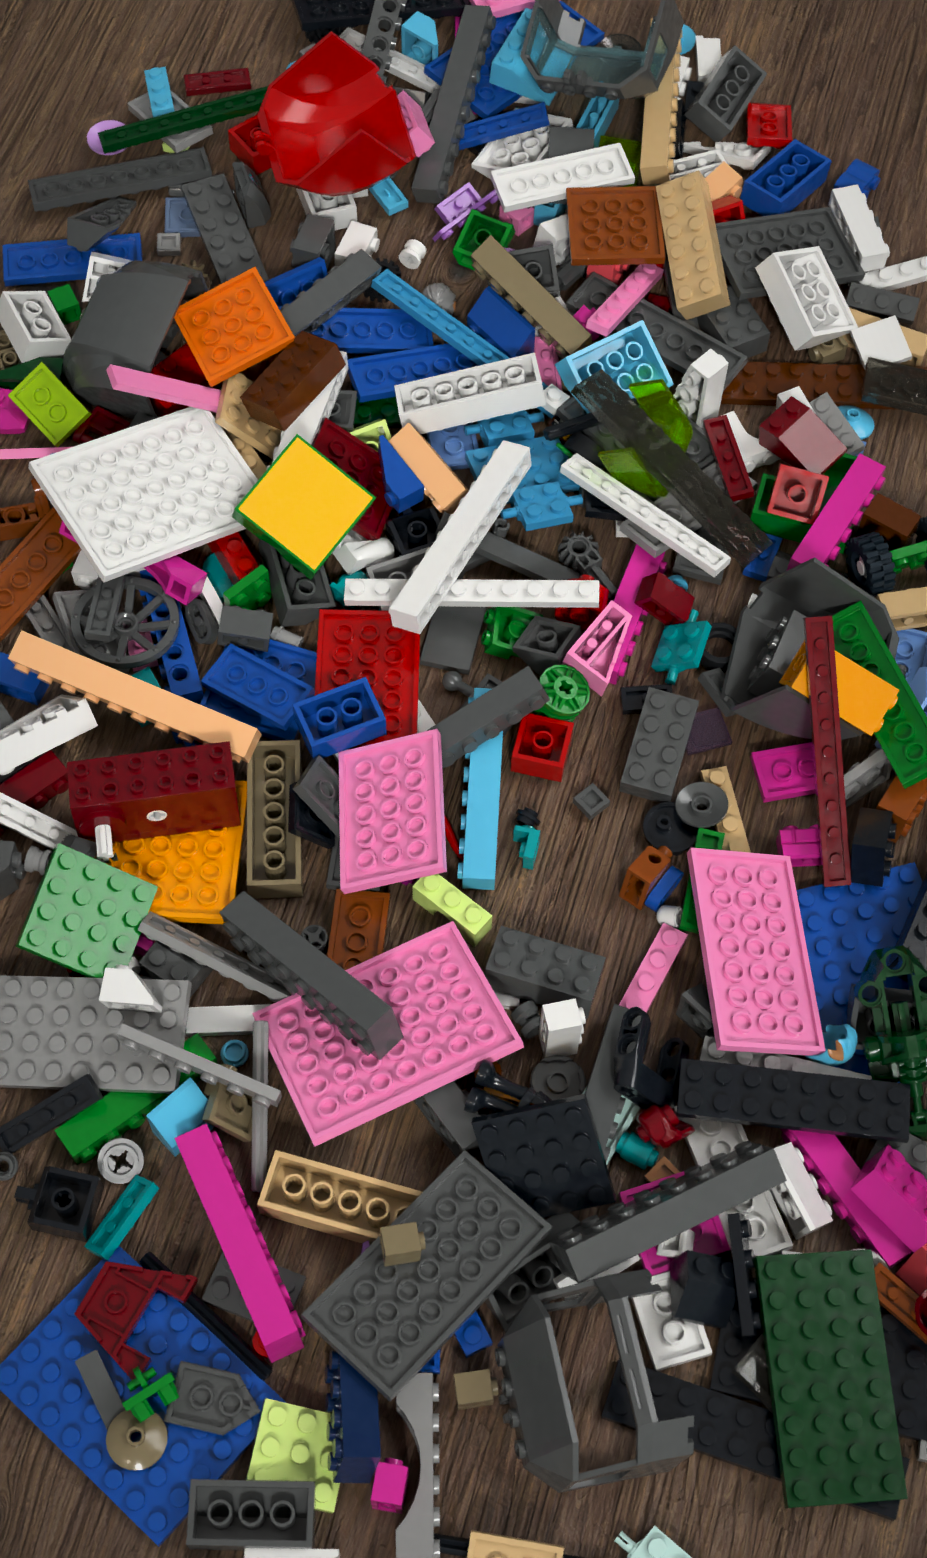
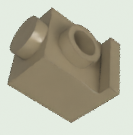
[808,336,848,364]

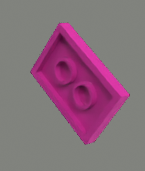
[750,742,816,803]

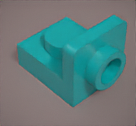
[513,825,541,870]

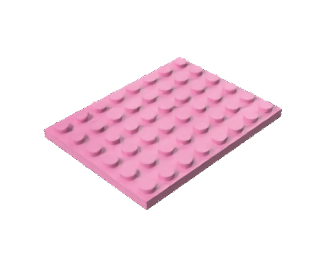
[252,921,524,1147]

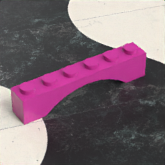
[59,520,207,605]

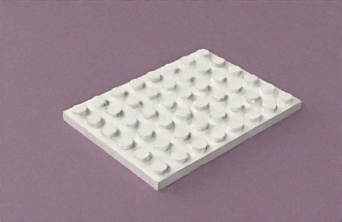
[28,407,258,583]

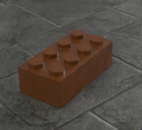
[240,331,346,432]

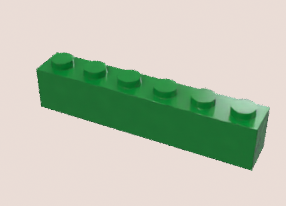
[54,1033,218,1165]

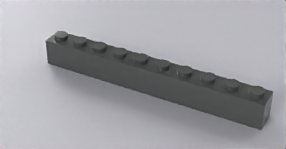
[411,5,496,204]

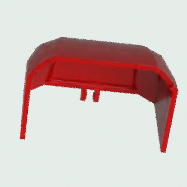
[253,31,416,196]

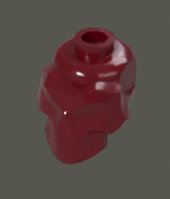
[635,1104,695,1149]

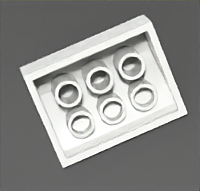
[471,108,574,179]
[755,246,858,351]

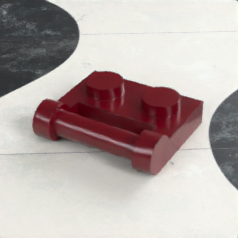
[73,406,131,444]

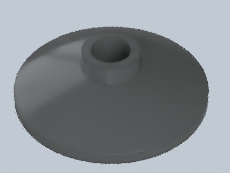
[675,782,729,828]

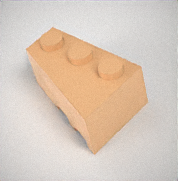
[705,161,744,201]

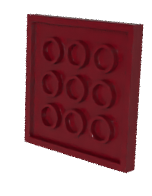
[312,418,392,541]

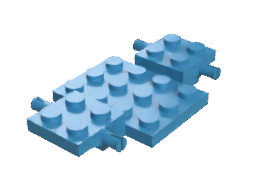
[464,410,583,531]

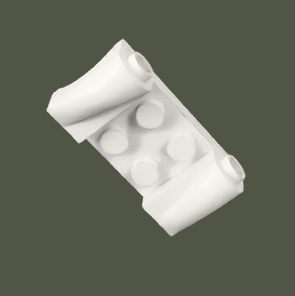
[333,530,394,575]

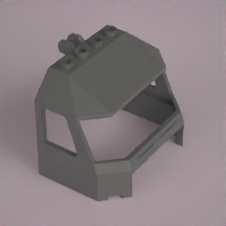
[495,1269,694,1493]

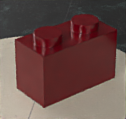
[634,572,695,625]

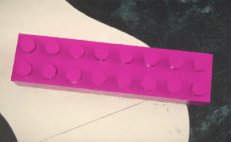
[174,1123,306,1363]

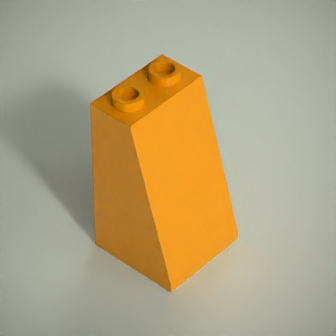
[779,640,900,736]

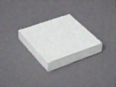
[850,315,912,374]

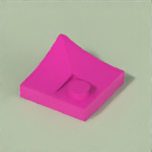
[0,388,30,434]

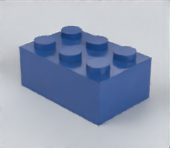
[292,677,387,759]

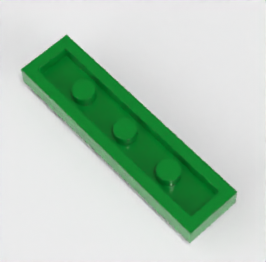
[679,828,725,934]

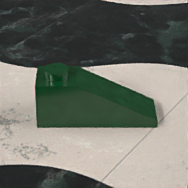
[0,357,66,390]

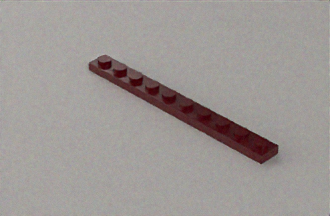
[803,615,851,887]

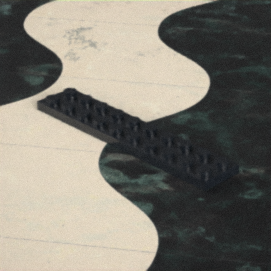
[601,1358,910,1521]

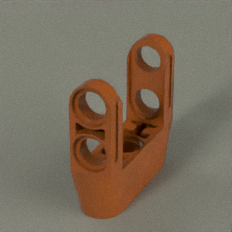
[0,478,51,541]

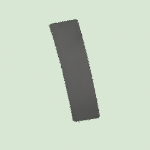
[75,1350,135,1434]

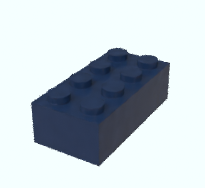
[325,1351,381,1483]

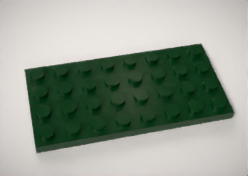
[754,1249,908,1509]

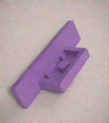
[432,182,499,242]

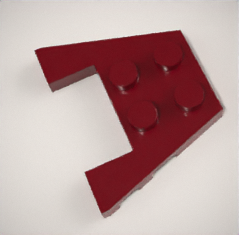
[74,1261,198,1380]

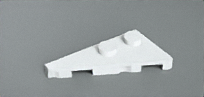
[683,142,771,170]

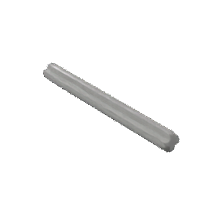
[251,1020,269,1192]

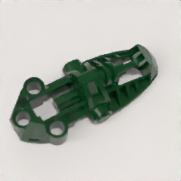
[854,945,927,1141]

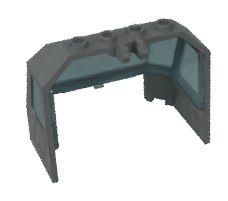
[520,0,684,100]

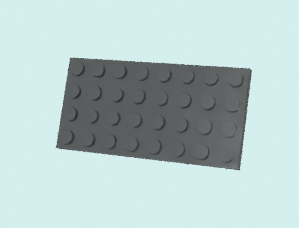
[301,1150,553,1401]

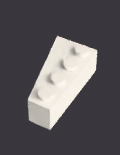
[670,349,729,431]
[0,694,98,775]

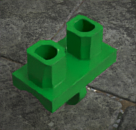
[122,1366,179,1423]

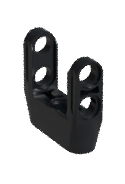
[614,1007,690,1110]

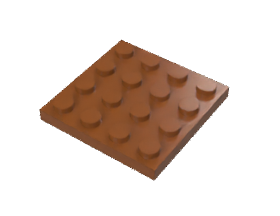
[566,186,665,266]

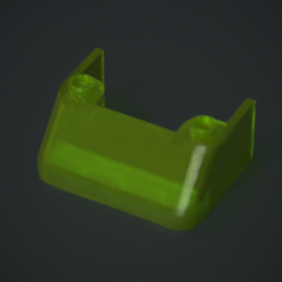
[598,379,692,498]

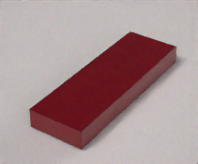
[184,68,251,96]

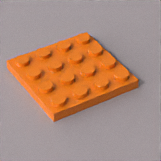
[174,267,295,387]

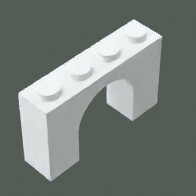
[721,386,816,473]

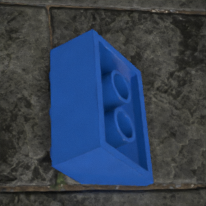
[467,286,536,358]

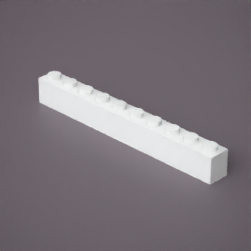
[389,440,532,634]

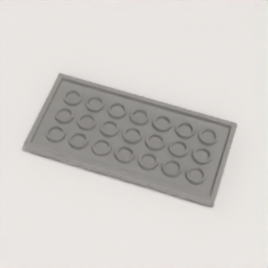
[0,975,192,1094]

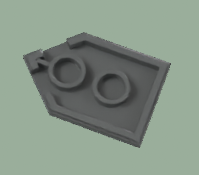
[164,1361,261,1436]

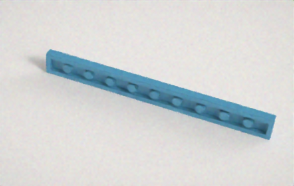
[371,269,555,419]

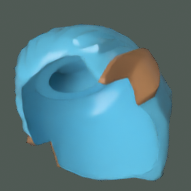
[805,1024,858,1066]

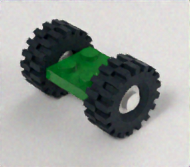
[845,517,927,597]

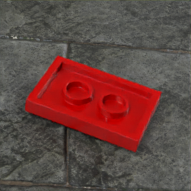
[746,103,792,149]

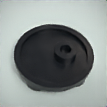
[643,802,698,856]

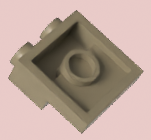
[202,1064,252,1142]

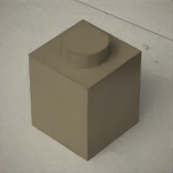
[379,1222,426,1267]
[453,1369,499,1410]

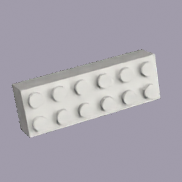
[394,353,547,434]

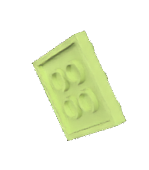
[246,1398,340,1513]

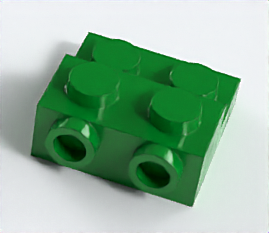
[481,607,543,659]

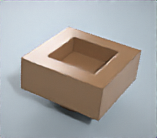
[643,1156,680,1183]

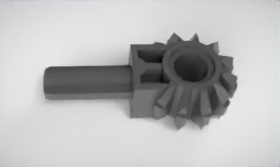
[558,531,618,600]

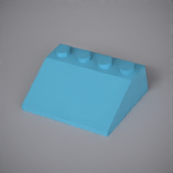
[489,8,578,106]
[554,320,674,414]

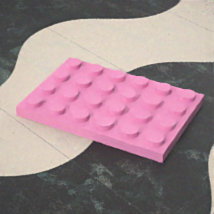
[338,729,447,894]

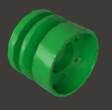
[531,665,590,722]

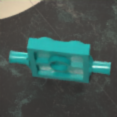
[651,609,712,686]

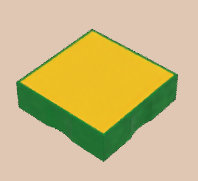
[232,434,376,580]

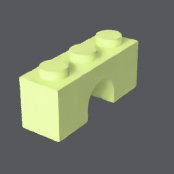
[412,874,492,947]

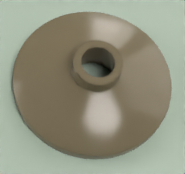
[106,1410,168,1471]

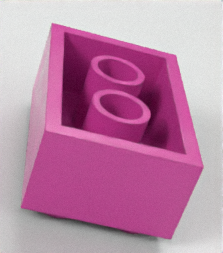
[851,1144,927,1253]

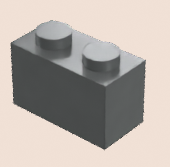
[217,606,273,652]

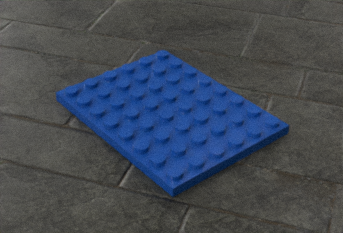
[796,862,923,1083]
[0,1246,286,1547]

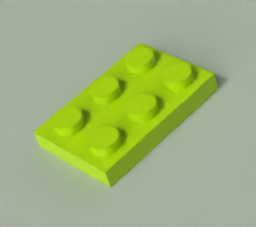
[8,362,92,447]

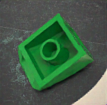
[452,209,515,270]

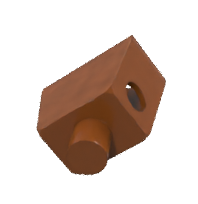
[619,845,673,910]

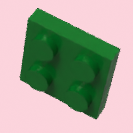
[223,564,272,610]

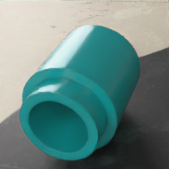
[615,1131,660,1170]

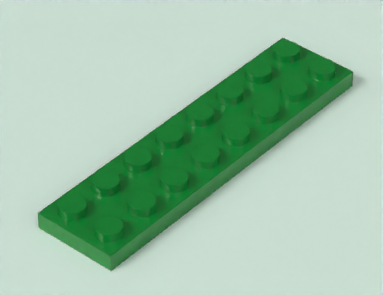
[832,600,927,789]

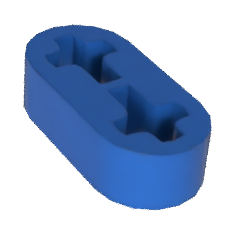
[644,866,684,912]

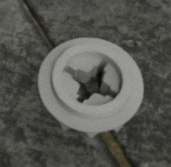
[97,1137,144,1184]

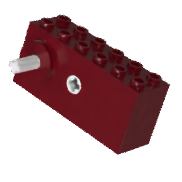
[67,741,241,861]

